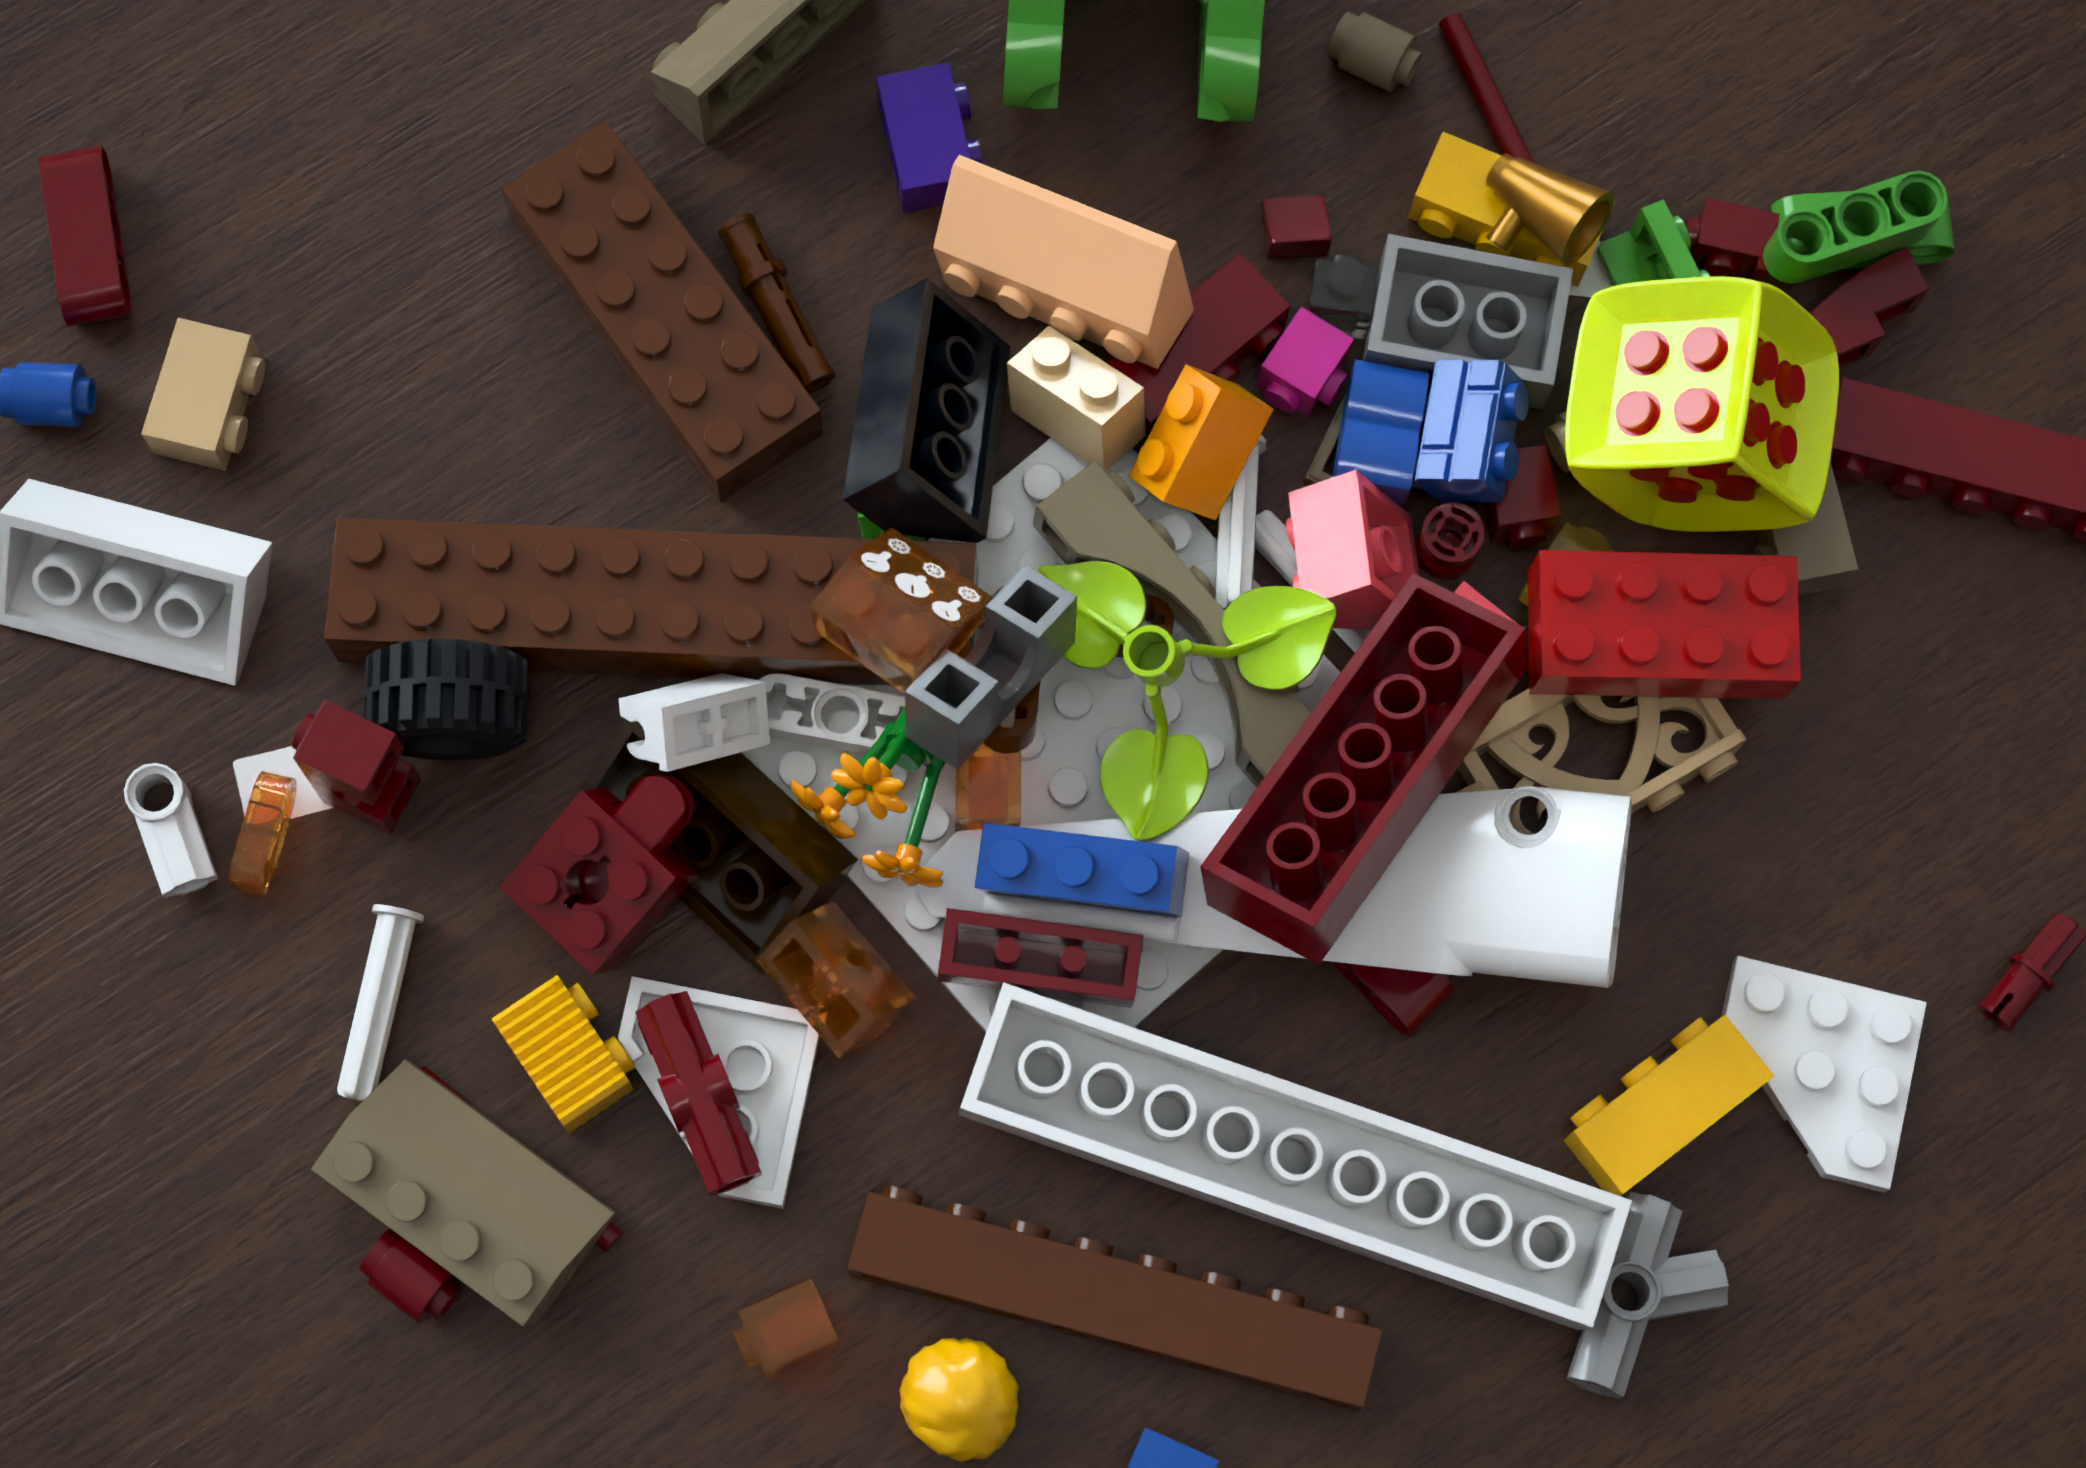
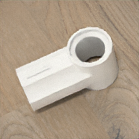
[124,763,218,898]

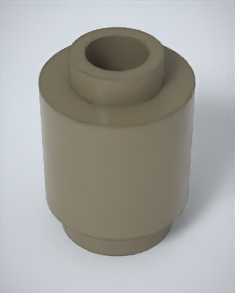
[1327,11,1422,92]

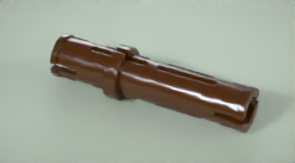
[718,213,836,394]

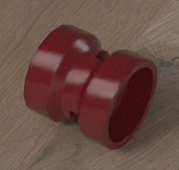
[1415,502,1485,580]

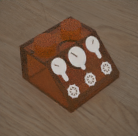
[809,528,994,694]

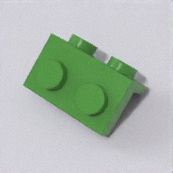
[1597,199,1710,286]

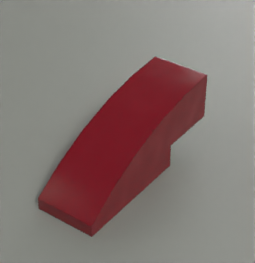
[1810,246,1929,369]

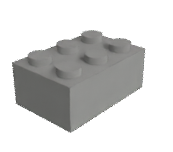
[1362,234,1573,410]

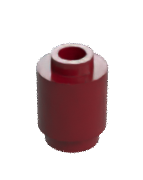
[359,1228,462,1323]

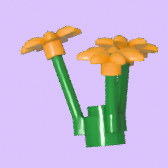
[790,706,946,888]

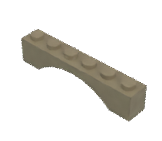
[1033,461,1312,788]

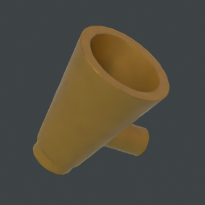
[1486,153,1614,265]

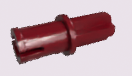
[1977,913,2086,1032]

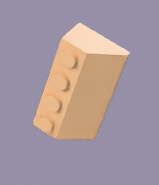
[933,155,1194,369]

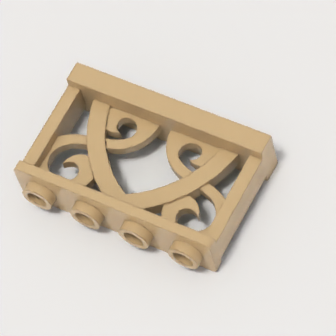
[1457,688,1747,835]

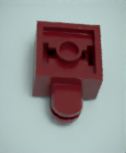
[499,775,699,975]

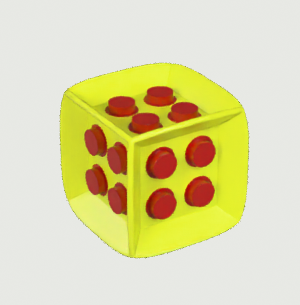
[1565,276,1839,532]

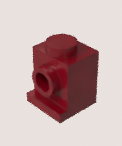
[1685,198,1780,282]

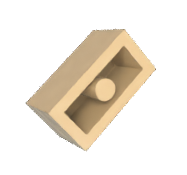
[141,318,266,471]
[1007,326,1146,472]

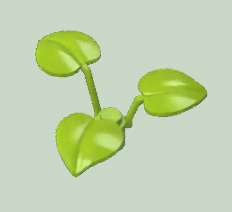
[1038,561,1337,842]

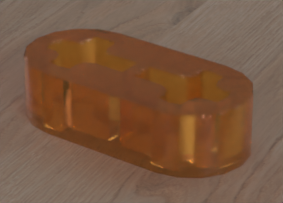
[229,771,297,896]

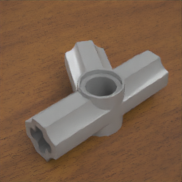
[1566,1191,1729,1399]

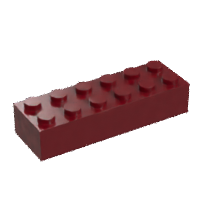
[1200,573,1527,965]

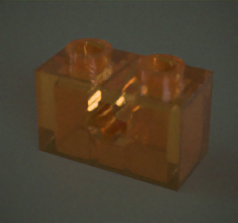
[756,901,917,1058]

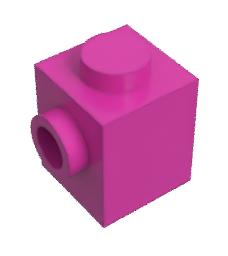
[1257,307,1354,418]

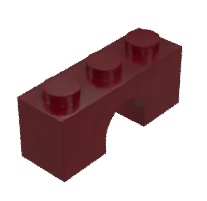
[292,699,421,835]

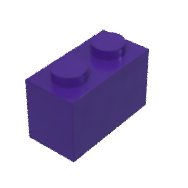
[876,62,983,213]

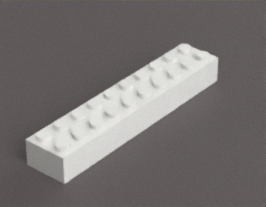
[958,982,1632,1330]

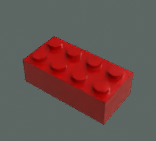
[1528,550,1801,700]

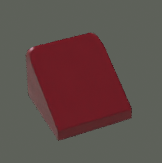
[1262,195,1332,259]

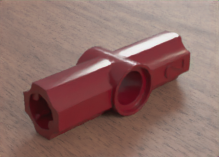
[635,990,762,1196]

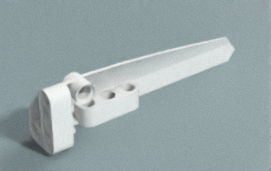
[913,786,1632,988]

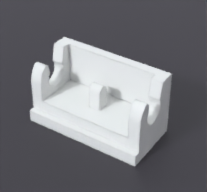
[619,673,770,772]

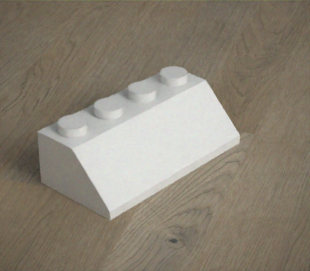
[0,479,272,686]

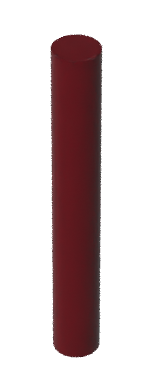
[1438,13,1535,163]

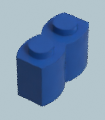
[1332,359,1430,504]

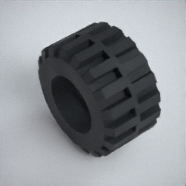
[364,639,529,760]

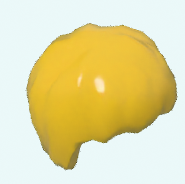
[899,1338,1019,1463]

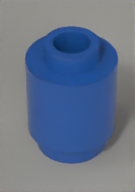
[0,362,97,427]

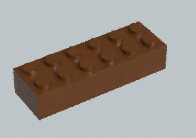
[502,121,823,503]

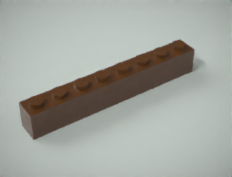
[847,1186,1383,1412]

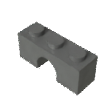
[905,565,1077,770]

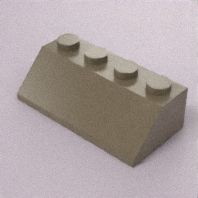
[650,0,866,145]
[311,1059,616,1326]

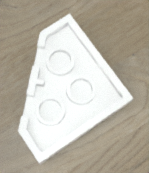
[1721,956,1927,1193]
[618,976,824,1209]

